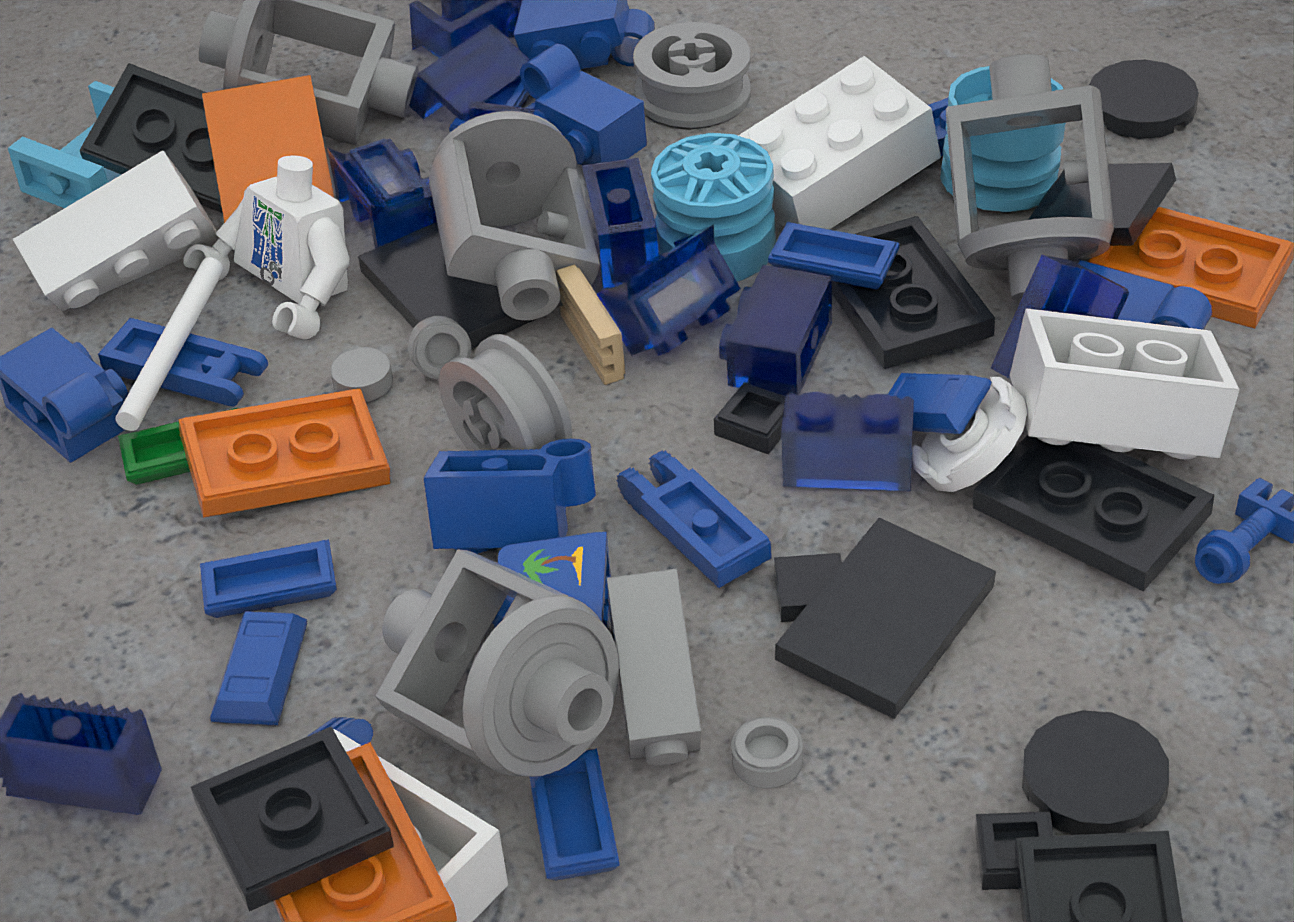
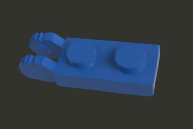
[616,450,772,588]

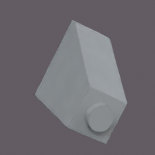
[607,569,701,765]

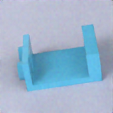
[8,81,121,208]

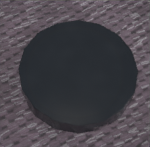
[1089,59,1199,139]
[1022,710,1169,835]

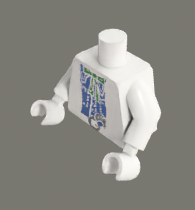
[184,155,350,339]

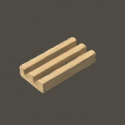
[556,264,625,385]

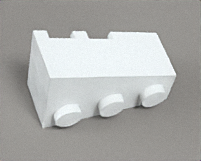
[13,151,219,311]

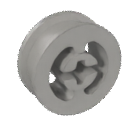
[633,22,751,128]
[439,334,572,451]

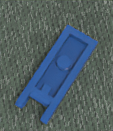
[98,318,268,407]

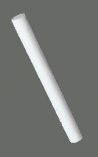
[115,257,224,431]

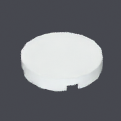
[912,377,1028,492]

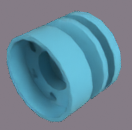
[940,66,1066,212]
[651,133,776,285]

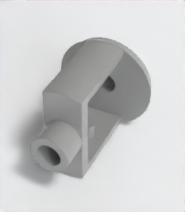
[199,0,419,145]
[946,54,1114,302]
[429,111,600,320]
[375,549,619,777]

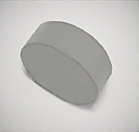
[408,316,471,379]
[330,347,393,402]
[731,717,803,788]

